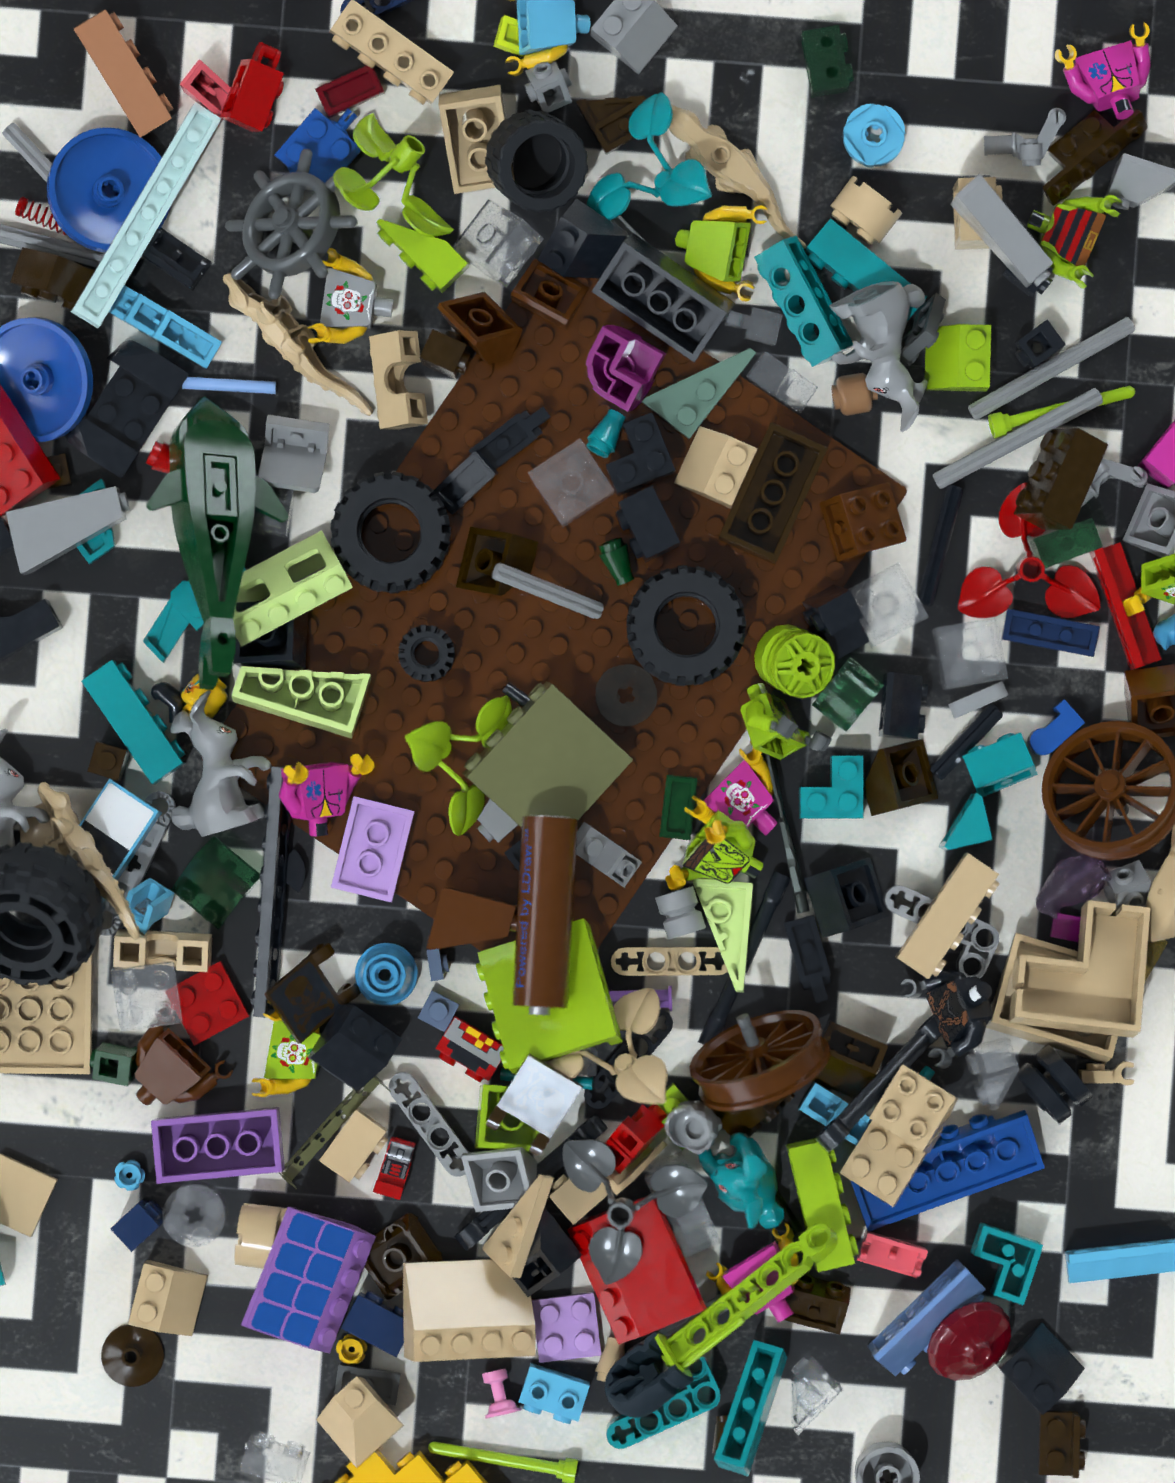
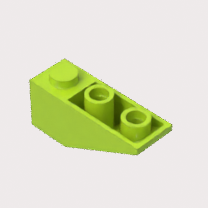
[376,219,469,293]

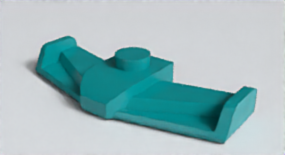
[143,567,247,663]

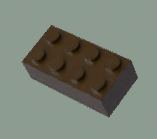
[718,422,828,565]

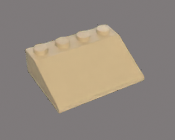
[986,933,1118,1064]
[403,1259,536,1362]

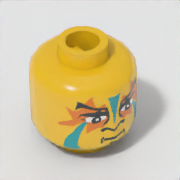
[181,674,227,718]

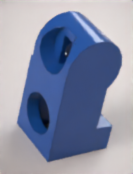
[1027,699,1085,756]

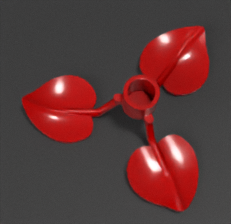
[957,483,1100,618]

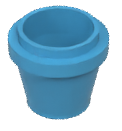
[355,943,418,1005]

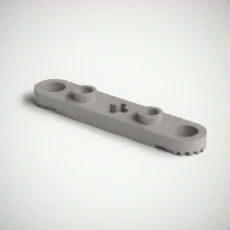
[100,791,176,936]

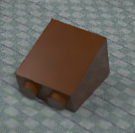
[427,887,517,950]

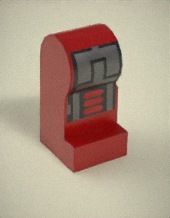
[373,1136,416,1200]

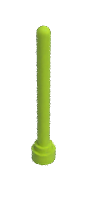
[988,386,1135,439]
[428,1441,578,1483]

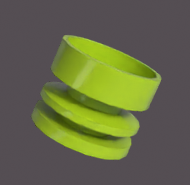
[754,624,835,698]

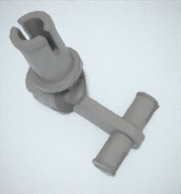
[984,108,1066,166]
[1082,458,1148,506]

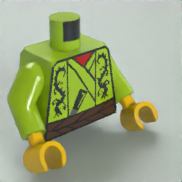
[665,810,763,890]

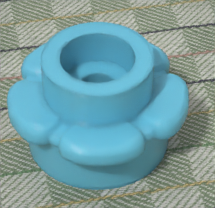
[114,1160,145,1191]

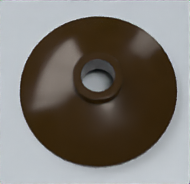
[101,1324,164,1387]

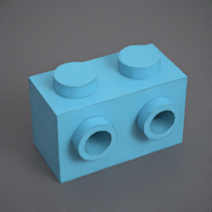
[519,1363,590,1424]

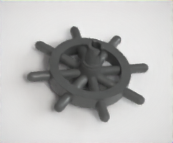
[225,148,357,300]

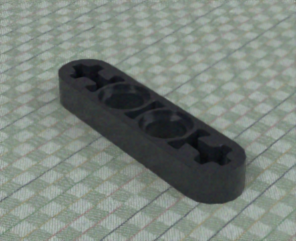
[584,1009,673,1109]

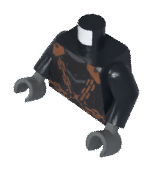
[901,970,993,1069]

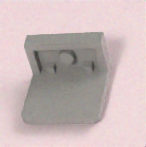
[258,415,330,493]

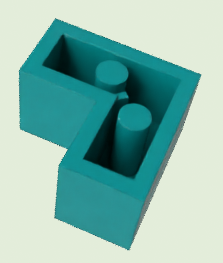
[799,756,863,819]
[970,1222,1044,1305]

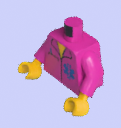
[1055,22,1151,120]
[279,754,374,836]

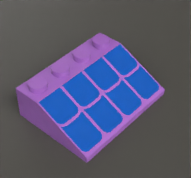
[241,1207,376,1354]

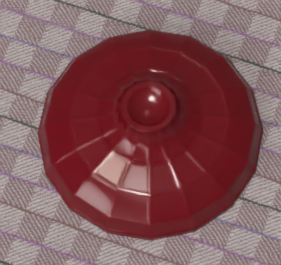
[927,1302,1011,1381]

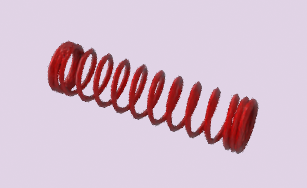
[15,196,67,236]

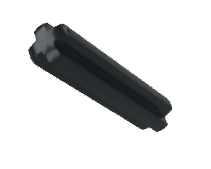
[929,704,1003,780]

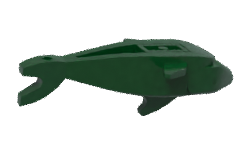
[146,397,289,690]

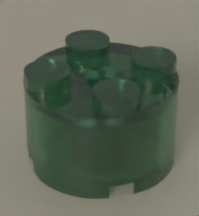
[812,657,884,732]

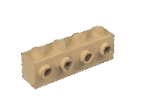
[330,0,454,105]
[895,853,999,979]

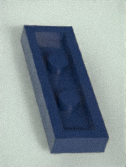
[1001,609,1100,657]

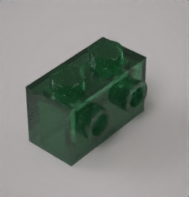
[800,25,854,98]

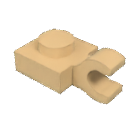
[1078,1061,1134,1085]

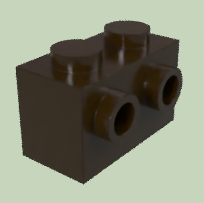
[419,329,471,380]

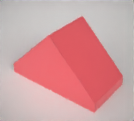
[180,60,231,121]

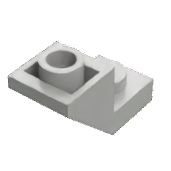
[576,822,642,888]

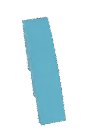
[109,285,222,369]

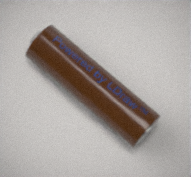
[512,815,578,1015]

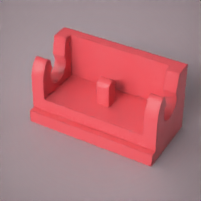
[857,1230,928,1278]

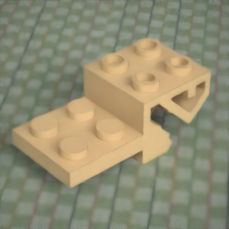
[840,1064,958,1207]

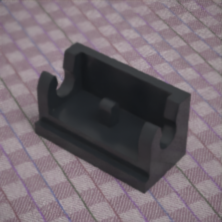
[142,228,212,291]

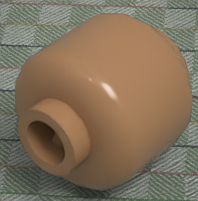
[831,373,878,416]

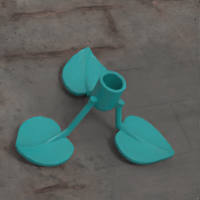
[587,92,712,220]

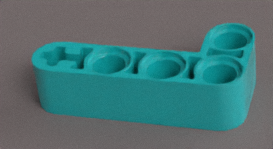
[606,1355,721,1449]

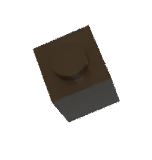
[87,742,130,781]

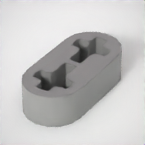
[948,681,1008,719]

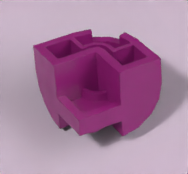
[585,325,666,412]

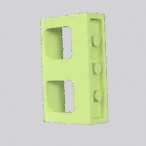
[233,530,353,647]

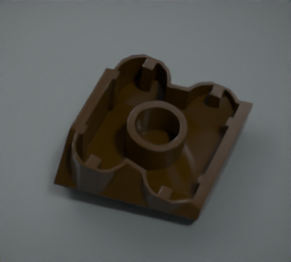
[364,1212,443,1300]

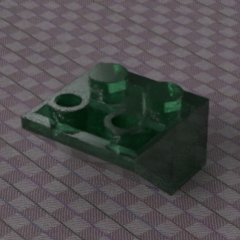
[171,836,260,929]

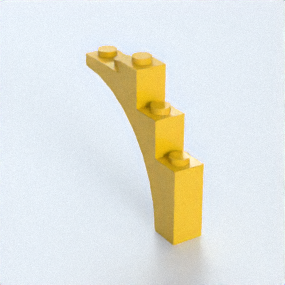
[334,1449,488,1483]

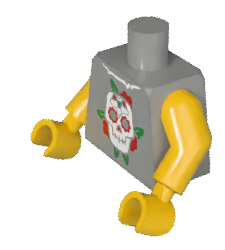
[307,248,394,344]

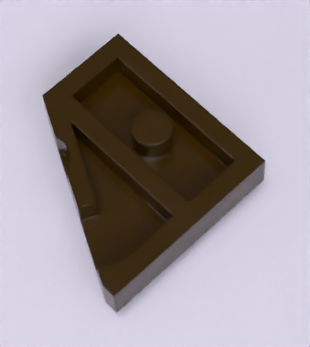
[576,96,646,155]

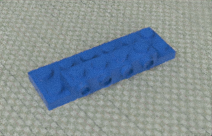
[850,1110,1045,1232]

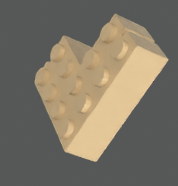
[1009,900,1150,1038]

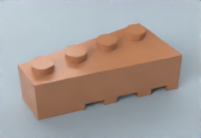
[73,9,173,137]

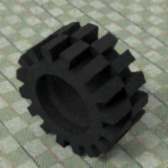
[398,625,455,682]

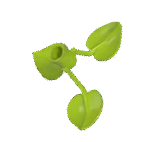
[333,113,454,237]
[405,695,512,836]

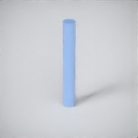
[182,377,276,394]

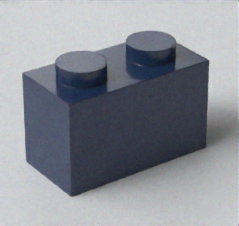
[110,1198,166,1252]
[341,1290,404,1357]

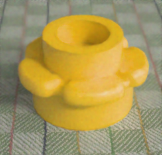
[336,1334,367,1364]

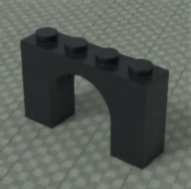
[0,516,64,662]

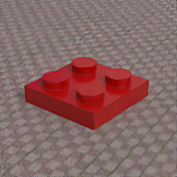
[165,961,250,1046]

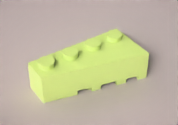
[231,666,371,739]

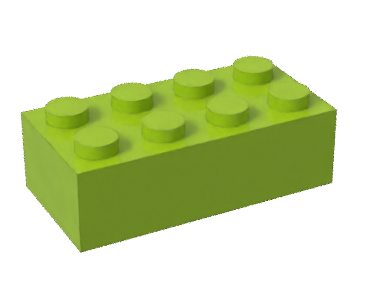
[786,1138,859,1272]

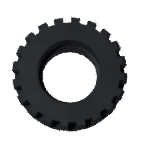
[330,472,451,593]
[626,565,746,686]

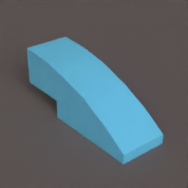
[798,1082,872,1145]

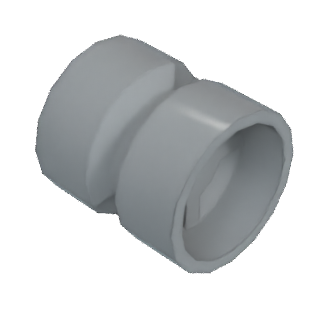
[655,886,706,940]

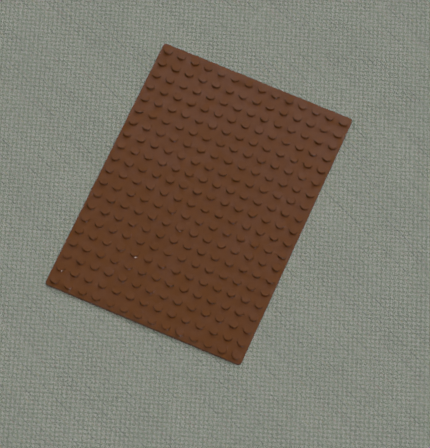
[202,277,907,951]

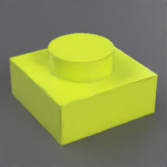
[493,15,524,57]

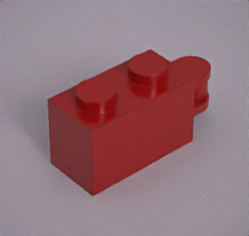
[220,42,284,132]

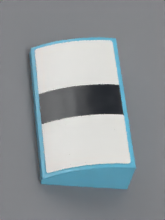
[79,778,162,902]

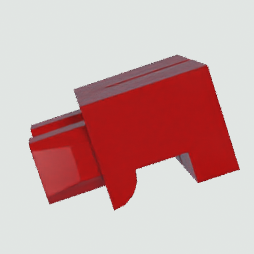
[605,1104,667,1175]

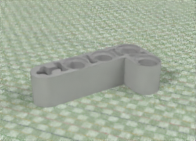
[883,885,999,979]

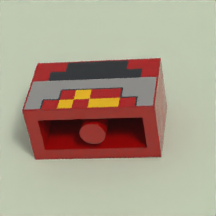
[435,1016,504,1083]

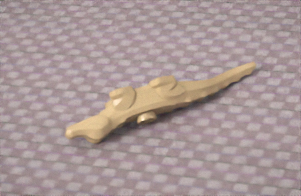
[669,104,807,249]
[223,273,373,416]
[37,782,139,940]

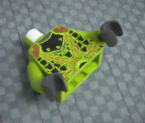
[740,683,832,760]

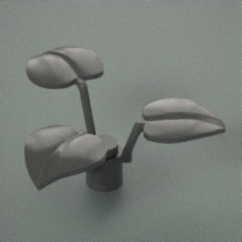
[563,1139,708,1285]

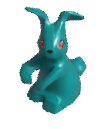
[698,1132,784,1229]

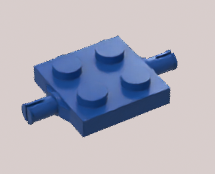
[274,108,362,197]

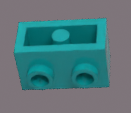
[963,732,1038,797]

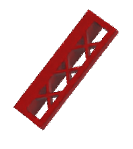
[1090,542,1162,670]

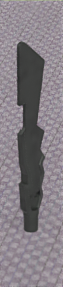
[766,754,810,913]

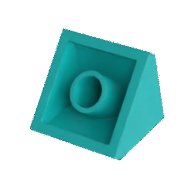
[939,793,992,850]

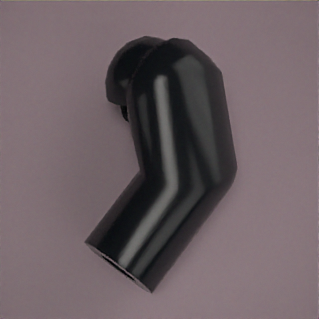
[151,682,184,723]

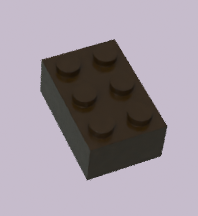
[1014,428,1108,530]

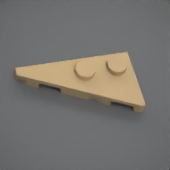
[482,1174,554,1278]

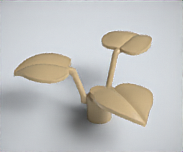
[544,988,668,1104]

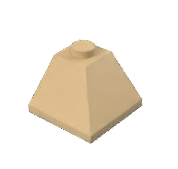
[316,1376,404,1468]

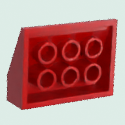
[567,1196,707,1345]

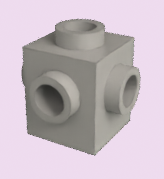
[524,61,572,113]
[1103,860,1151,908]

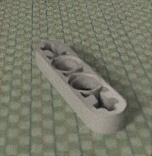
[389,1072,469,1177]

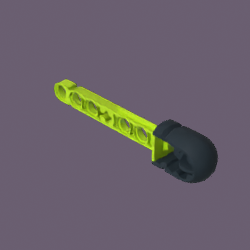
[604,1223,838,1418]

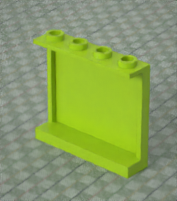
[476,918,623,1075]

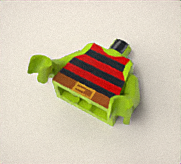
[1027,195,1122,289]

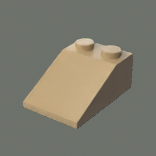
[438,85,515,194]

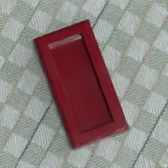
[315,65,385,119]

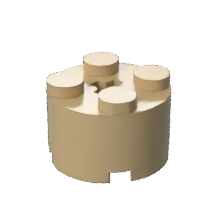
[830,176,902,245]
[234,1203,287,1269]

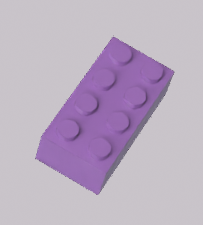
[151,1107,285,1184]

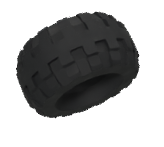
[0,843,104,986]

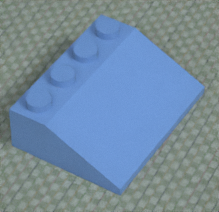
[867,1259,986,1376]

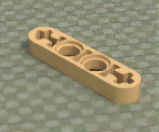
[611,947,728,976]

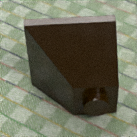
[456,527,538,596]
[864,739,938,816]

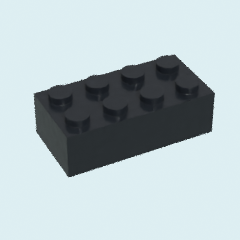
[592,233,735,362]

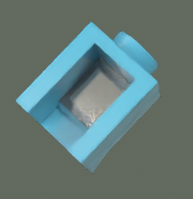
[126,878,175,935]

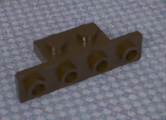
[1043,109,1148,206]

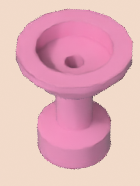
[482,1368,522,1419]

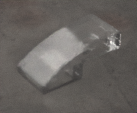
[746,351,818,413]

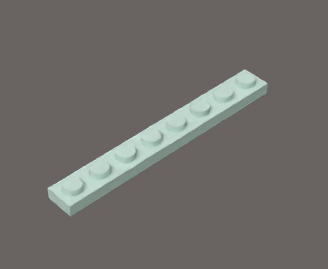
[71,102,222,328]

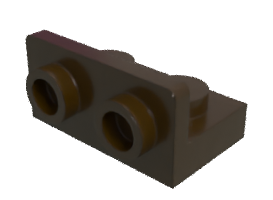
[784,1274,851,1335]
[1038,1411,1086,1478]

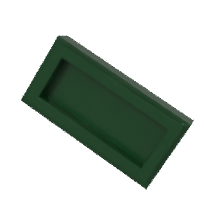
[659,775,698,840]

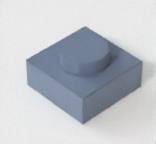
[426,949,449,981]
[418,990,460,1032]

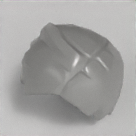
[665,1101,722,1154]

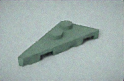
[642,348,756,439]

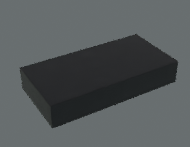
[434,450,498,515]

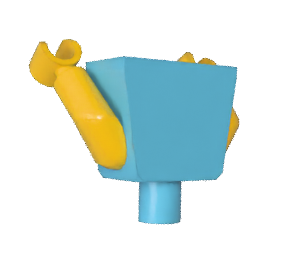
[505,0,590,76]

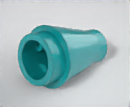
[586,409,625,458]

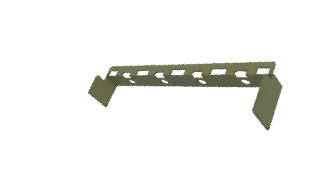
[279,1076,391,1189]

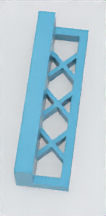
[1065,1239,1175,1283]

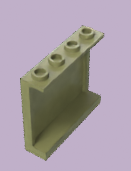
[462,681,633,828]

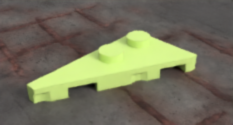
[693,879,754,993]

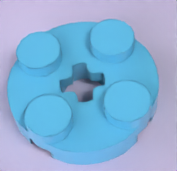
[843,104,905,167]

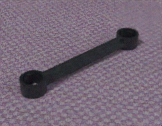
[815,1015,941,1153]
[454,1113,608,1251]

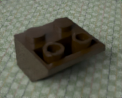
[812,1020,888,1098]

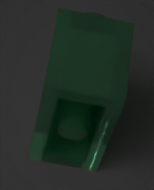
[1030,518,1103,569]

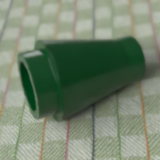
[598,537,635,586]

